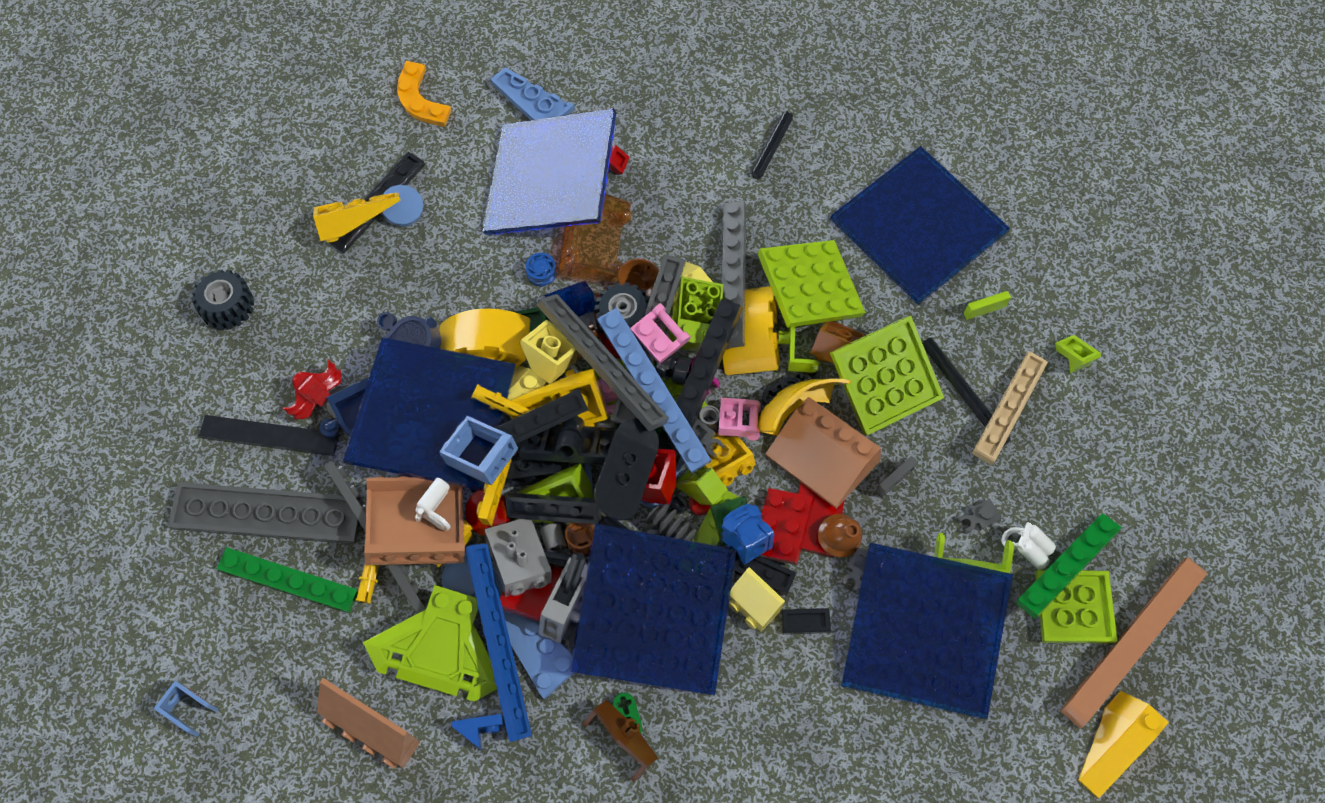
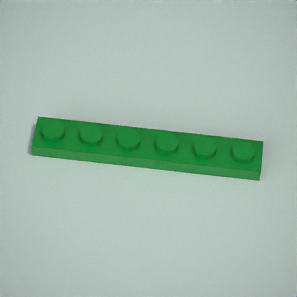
[1016,513,1122,619]
[216,547,358,614]

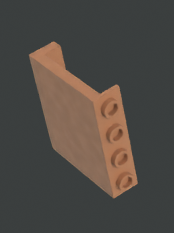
[364,476,465,565]

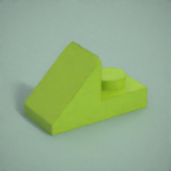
[1055,335,1101,373]

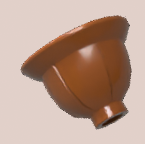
[617,258,659,297]
[818,514,862,557]

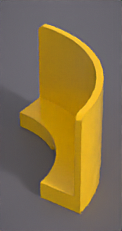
[723,286,781,375]
[435,309,531,374]
[758,379,851,436]

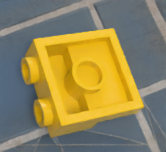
[703,432,756,486]

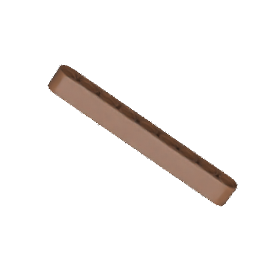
[1060,557,1207,729]

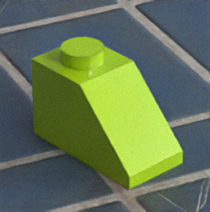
[676,468,728,505]

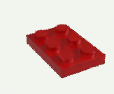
[759,488,814,565]

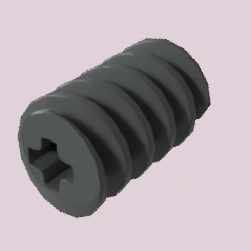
[645,504,697,553]

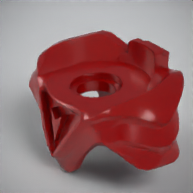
[282,359,342,420]

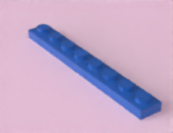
[465,544,532,742]

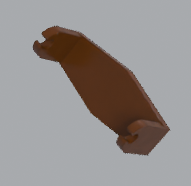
[582,700,658,783]

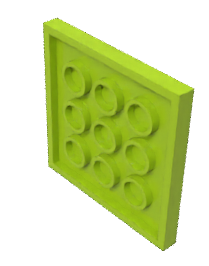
[757,240,866,328]
[830,316,944,436]

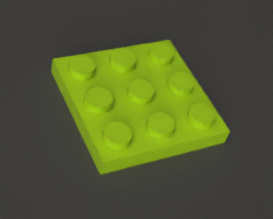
[1035,570,1118,644]

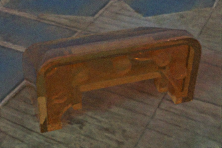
[558,186,632,282]

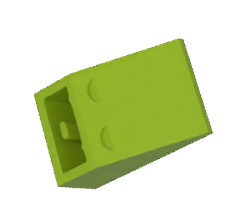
[669,277,723,352]

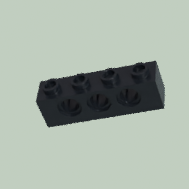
[467,455,562,493]

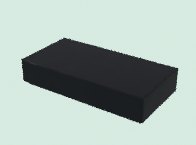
[781,608,831,635]

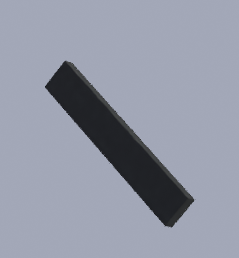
[329,151,425,254]
[199,415,339,456]

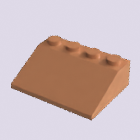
[765,397,881,509]
[317,678,420,769]

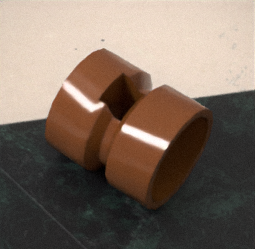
[565,523,597,557]

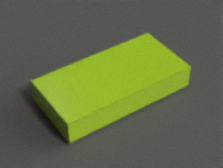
[964,291,1011,320]

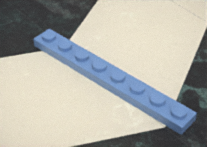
[597,308,711,474]

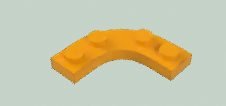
[397,61,452,127]

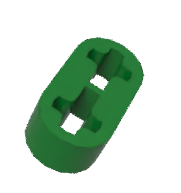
[613,692,642,734]

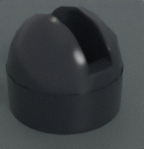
[669,495,688,515]

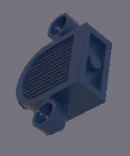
[376,312,441,379]
[320,377,402,445]

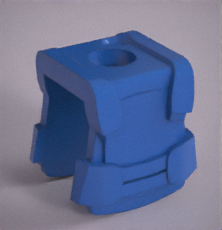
[721,504,774,564]

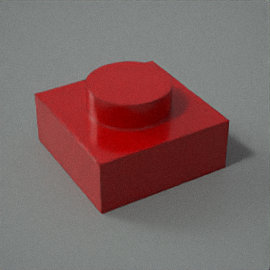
[603,145,630,175]

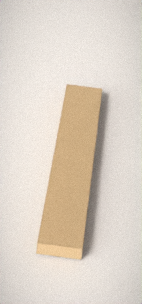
[972,351,1048,465]

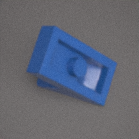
[452,714,505,751]

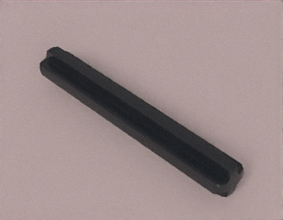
[751,111,793,179]

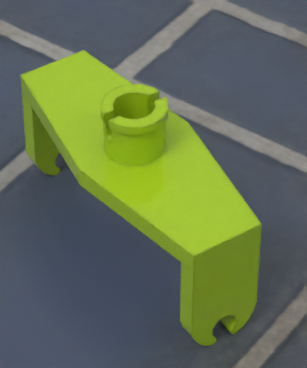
[778,327,819,373]
[933,533,1014,582]

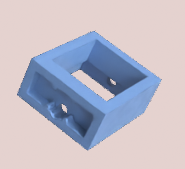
[439,416,518,485]

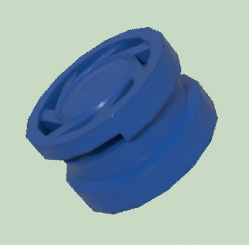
[526,253,557,287]

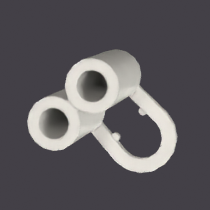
[415,478,451,531]
[1001,522,1056,570]

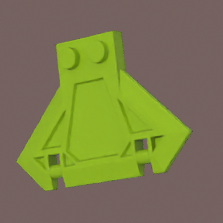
[363,585,497,702]

